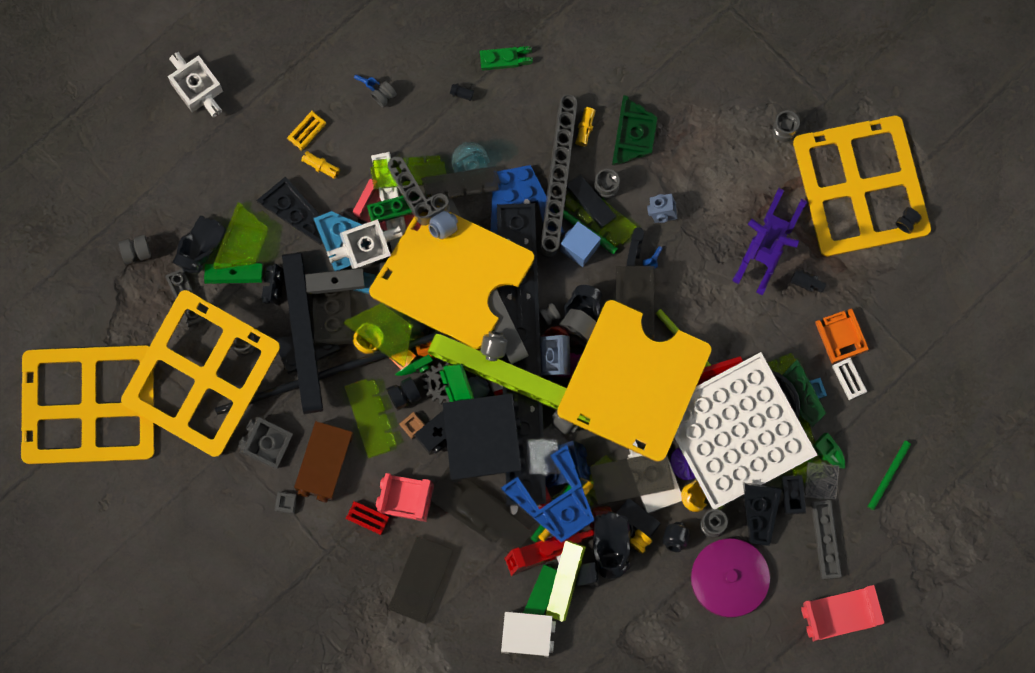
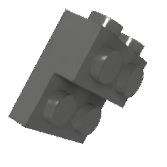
[238,417,293,469]

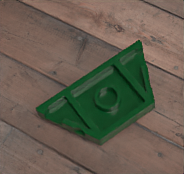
[612,95,658,166]

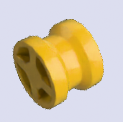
[630,529,652,554]

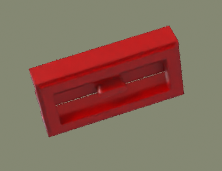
[345,501,389,535]

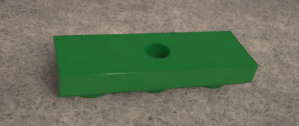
[367,196,419,223]
[204,263,263,284]

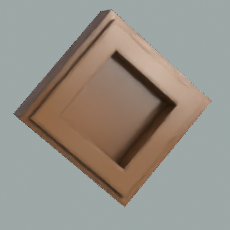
[399,412,425,439]

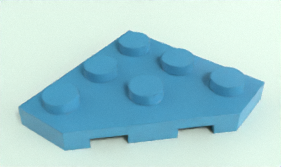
[313,211,369,271]

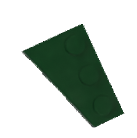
[783,359,827,427]

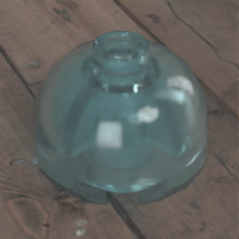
[451,142,490,178]

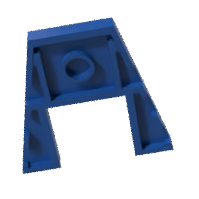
[491,165,565,235]
[501,445,594,543]

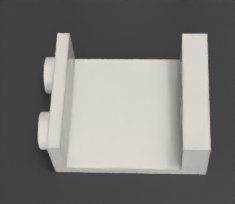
[501,612,556,657]

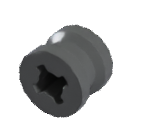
[539,303,561,327]

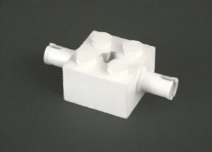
[168,52,223,117]
[327,219,403,269]

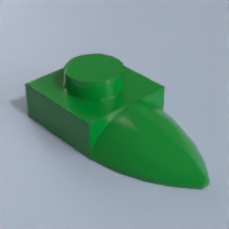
[395,354,433,376]
[812,433,845,469]

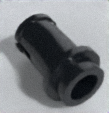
[450,83,474,101]

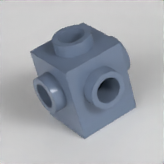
[647,194,677,223]

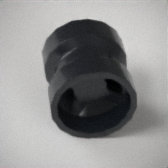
[895,207,922,234]

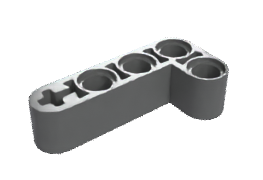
[388,157,450,226]
[559,309,596,343]

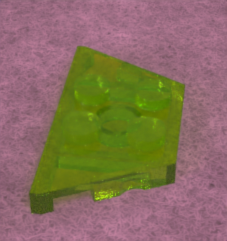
[213,202,268,269]
[344,303,412,367]

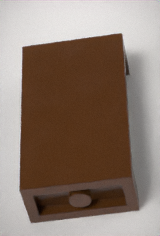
[294,421,354,503]

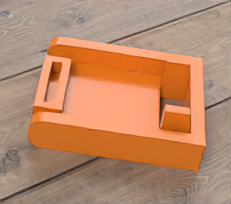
[815,308,869,364]

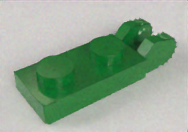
[480,46,533,71]

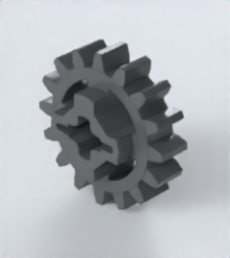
[423,363,450,405]

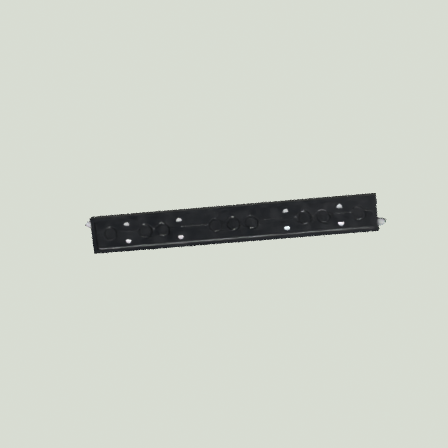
[497,199,546,515]

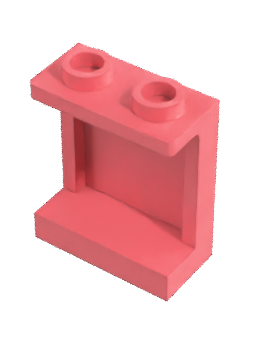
[376,473,434,522]

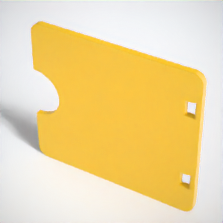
[369,206,534,349]
[557,300,711,462]

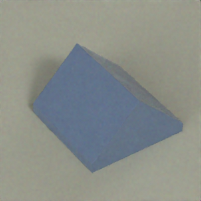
[540,335,571,376]

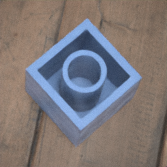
[560,222,601,267]

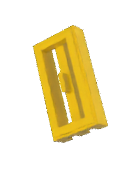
[287,111,326,151]

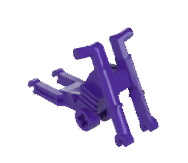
[732,188,807,296]

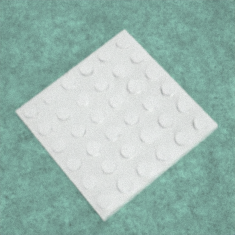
[674,352,817,509]

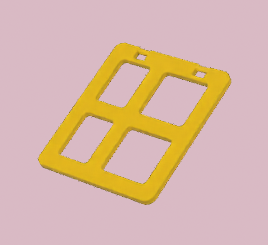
[793,116,931,257]
[121,290,280,457]
[21,345,154,465]

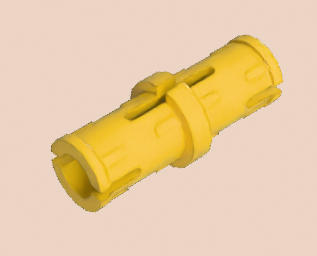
[575,107,596,147]
[301,151,340,179]

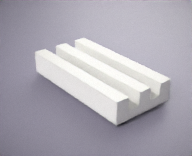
[832,358,867,400]

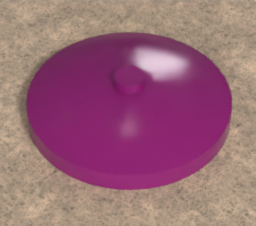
[691,539,770,618]

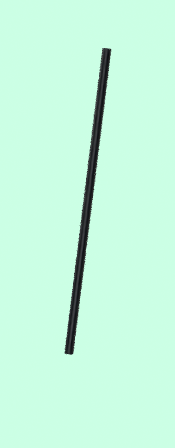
[215,331,447,415]

